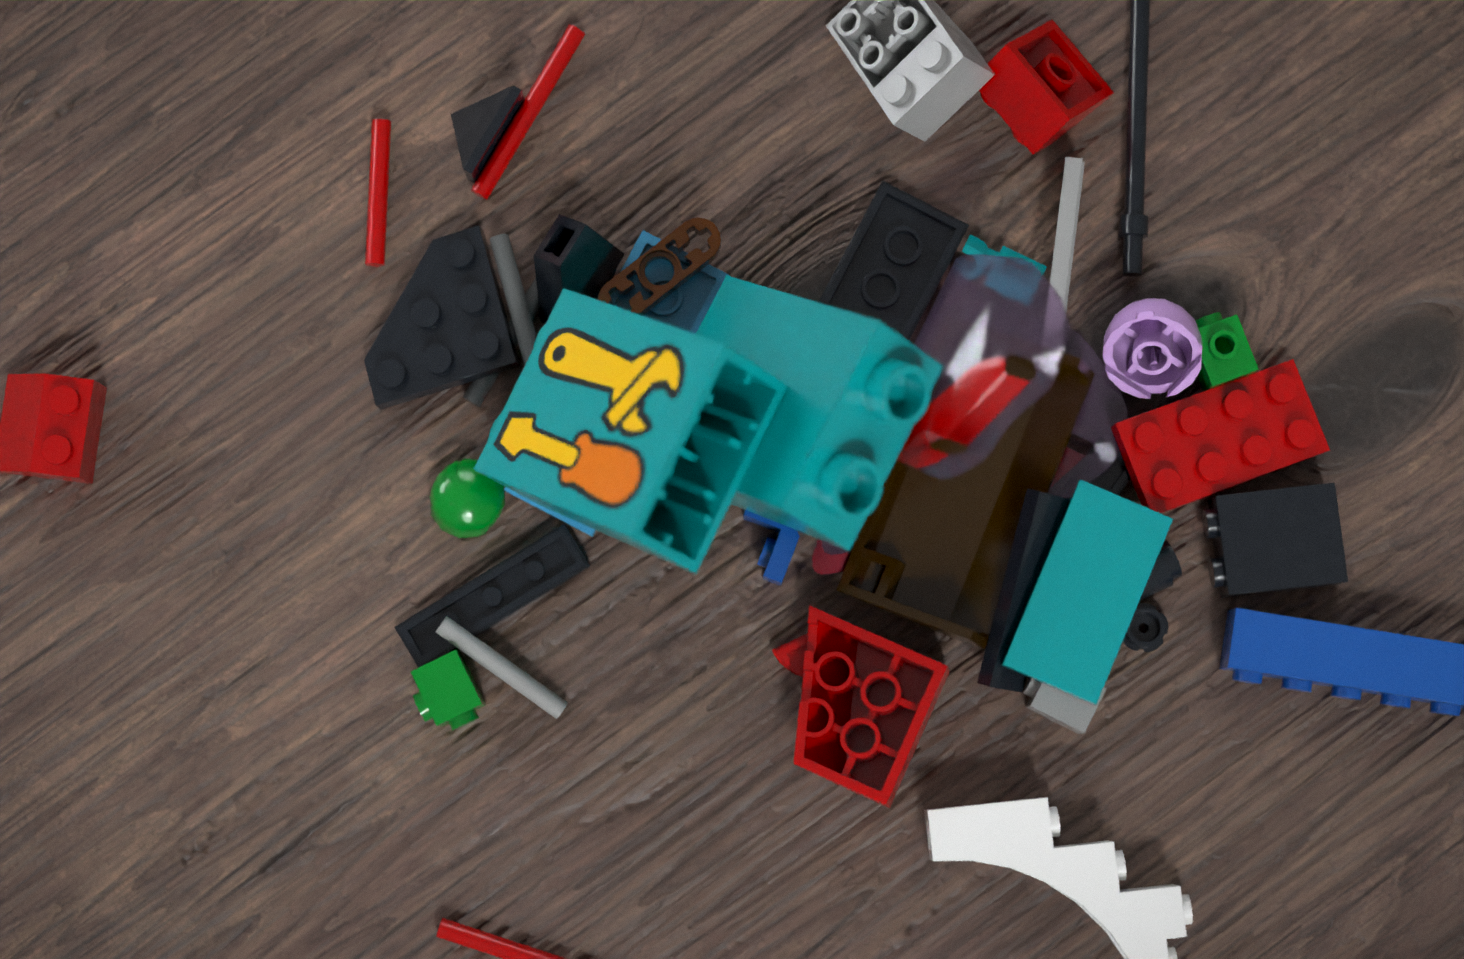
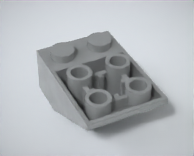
[826,0,995,142]

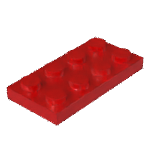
[1111,359,1330,514]

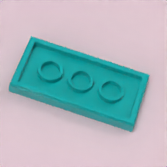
[1001,479,1173,705]

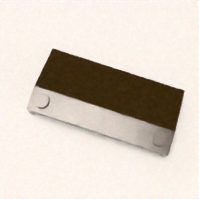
[836,315,1095,650]

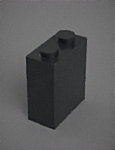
[1202,483,1348,598]

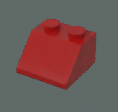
[979,19,1114,155]
[0,373,107,484]

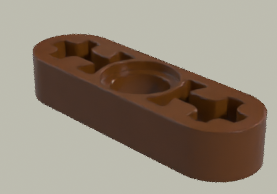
[598,217,721,316]

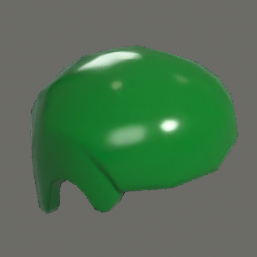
[429,458,505,539]

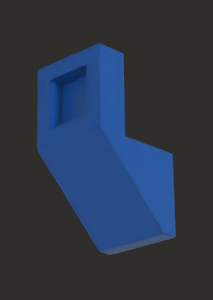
[743,510,800,586]

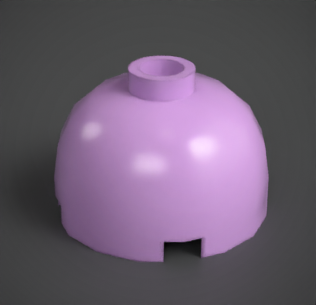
[1103,298,1203,399]

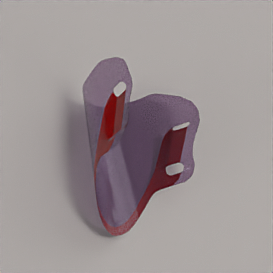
[812,254,1128,575]

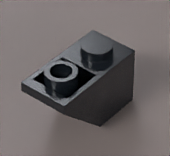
[533,214,625,324]

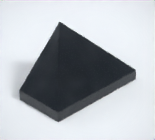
[451,85,524,183]

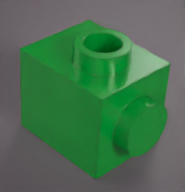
[1196,312,1259,391]
[411,650,486,731]

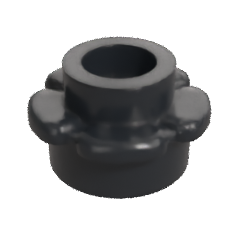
[1123,603,1168,652]

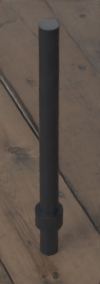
[1118,0,1150,277]

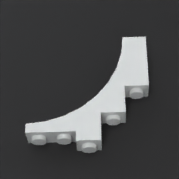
[924,797,1193,959]

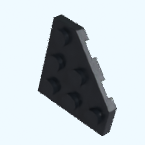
[364,225,520,410]

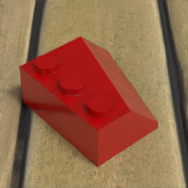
[793,605,950,808]

